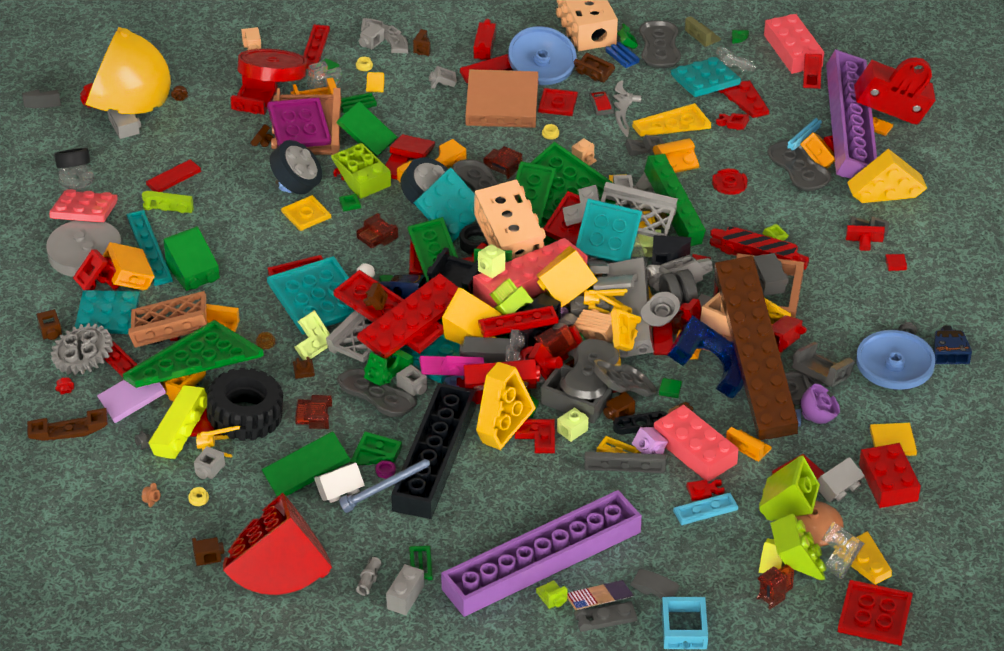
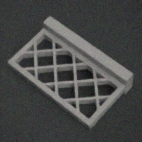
[601,182,678,237]
[326,311,374,363]

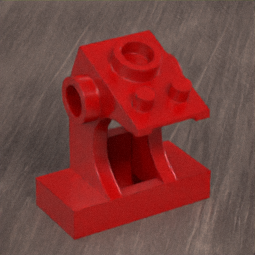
[73,249,120,291]

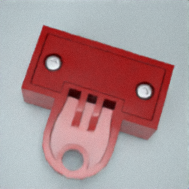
[854,57,936,124]

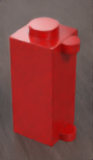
[473,19,496,60]
[772,315,807,352]

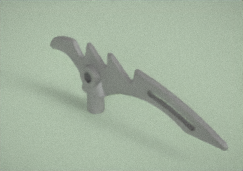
[613,80,641,137]

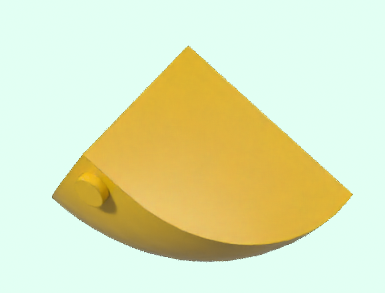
[85,27,171,114]

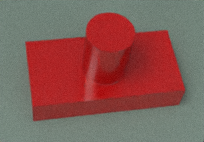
[846,225,885,251]
[528,343,563,380]

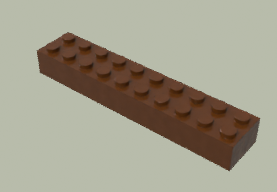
[715,255,798,440]

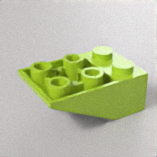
[331,143,391,199]
[770,513,826,580]

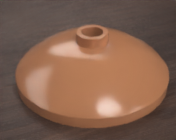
[796,501,843,547]

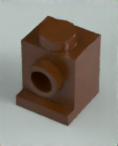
[36,309,62,340]
[603,392,635,420]
[192,537,224,566]

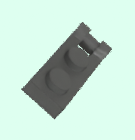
[574,601,637,632]

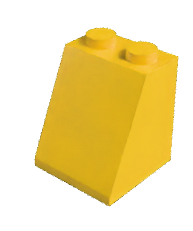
[536,246,598,308]
[442,288,502,344]

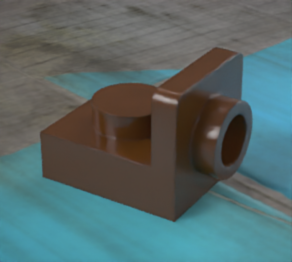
[413,29,430,56]

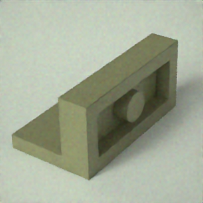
[685,16,721,47]

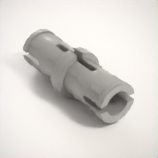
[356,557,381,596]

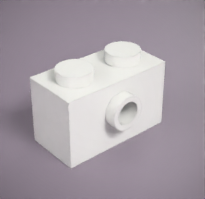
[314,463,365,503]

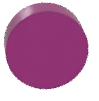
[375,461,396,479]

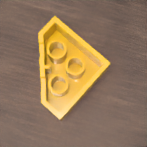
[847,149,927,203]
[476,362,536,450]

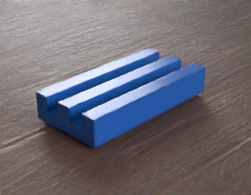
[606,42,639,68]

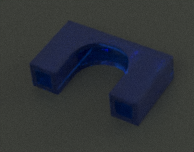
[667,315,743,399]

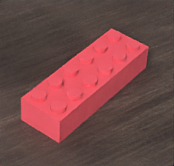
[473,238,588,308]

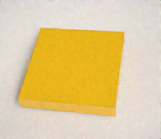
[281,195,331,231]
[870,423,917,456]

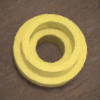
[356,57,373,71]
[542,124,559,140]
[188,487,209,506]

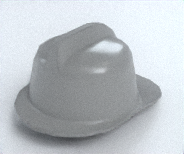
[640,292,680,327]

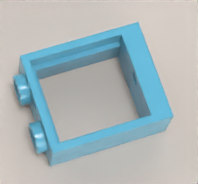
[662,597,708,649]

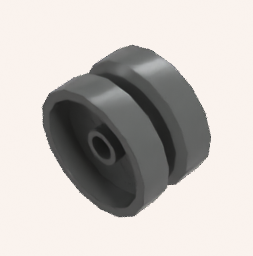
[659,269,698,313]

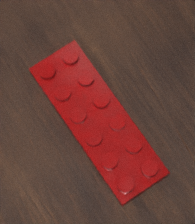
[333,270,444,354]
[357,273,459,359]

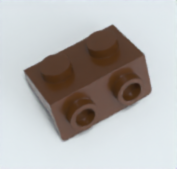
[573,52,615,83]

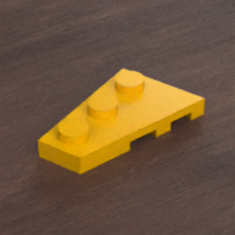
[835,531,892,585]

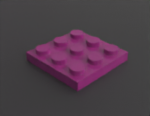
[267,98,332,147]

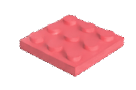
[50,189,118,223]

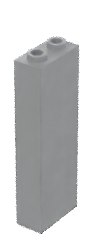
[607,257,654,358]

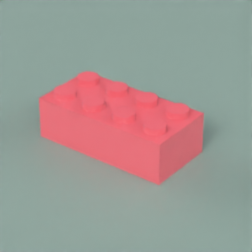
[764,14,824,74]
[654,404,739,482]

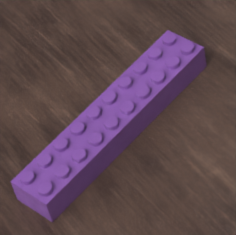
[826,49,877,179]
[441,490,642,617]

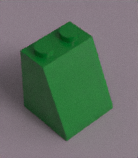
[163,226,220,291]

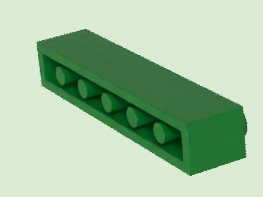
[644,154,706,246]

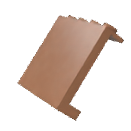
[466,69,538,128]
[271,88,341,155]

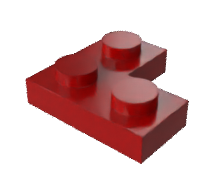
[515,419,555,454]

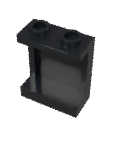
[427,247,481,294]

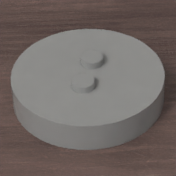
[46,220,122,277]

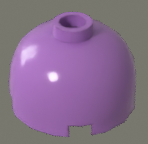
[800,384,840,424]

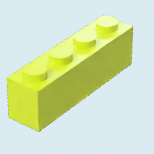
[148,385,207,459]

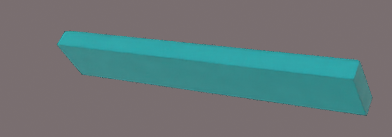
[126,210,173,286]

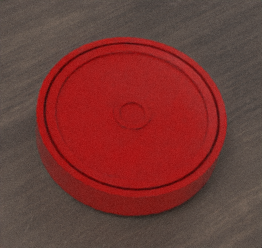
[237,49,307,82]

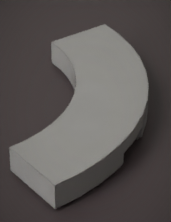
[361,18,408,54]

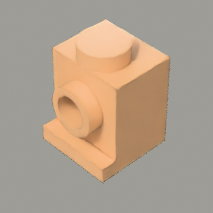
[241,27,261,50]
[572,138,597,166]

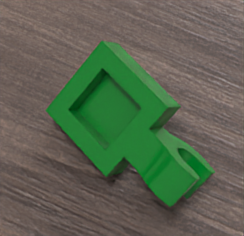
[617,23,638,49]

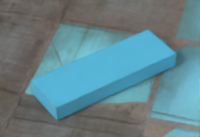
[673,493,738,525]

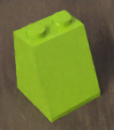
[759,456,820,521]

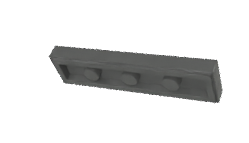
[584,452,666,473]

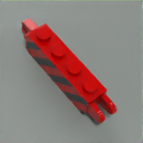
[710,226,809,270]

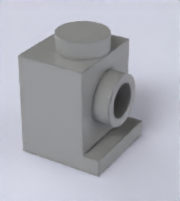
[359,22,384,50]
[397,365,427,396]
[194,446,225,480]

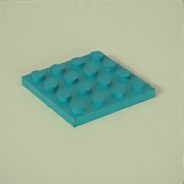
[267,256,355,335]

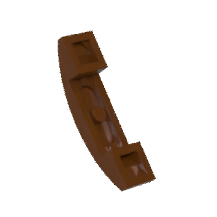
[27,408,108,441]

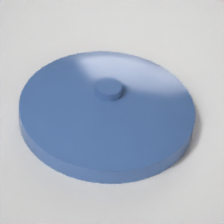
[508,26,577,85]
[856,330,935,390]

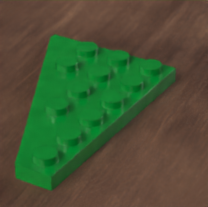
[123,320,264,388]

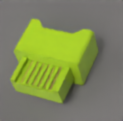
[489,278,534,315]

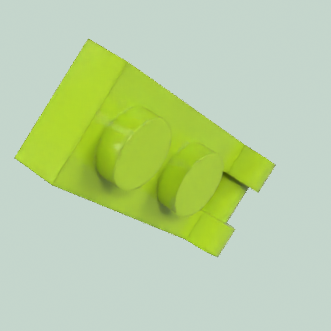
[142,191,194,213]

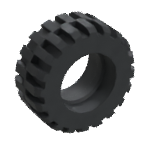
[207,368,284,441]

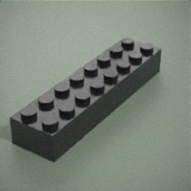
[391,383,476,519]

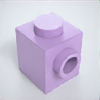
[632,427,668,454]

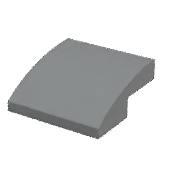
[593,274,638,290]

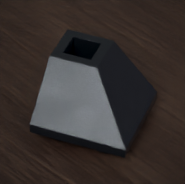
[652,235,691,265]

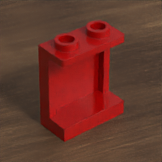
[231,75,278,115]

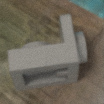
[429,66,457,88]

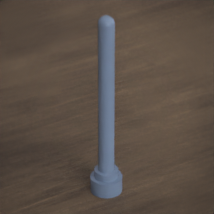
[339,459,430,513]

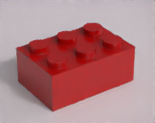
[859,443,921,508]

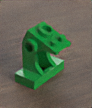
[364,349,413,386]

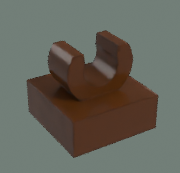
[250,124,274,147]
[363,282,388,311]
[293,357,315,379]

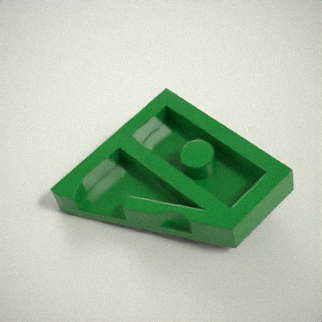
[350,432,402,465]

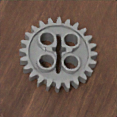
[51,323,114,376]

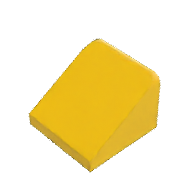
[366,72,385,92]

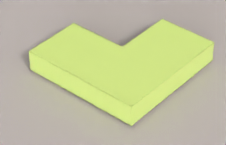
[294,310,330,360]

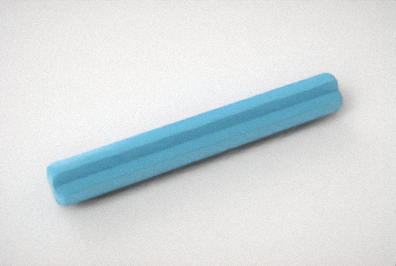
[787,118,822,151]

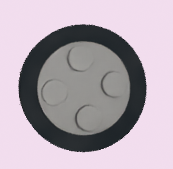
[270,140,322,194]
[400,158,448,207]

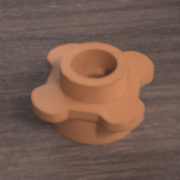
[142,483,161,507]

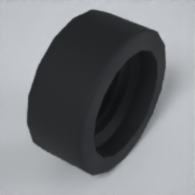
[54,148,90,168]
[459,223,489,255]

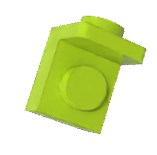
[536,580,568,609]

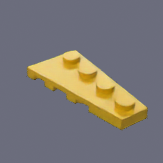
[632,103,711,137]

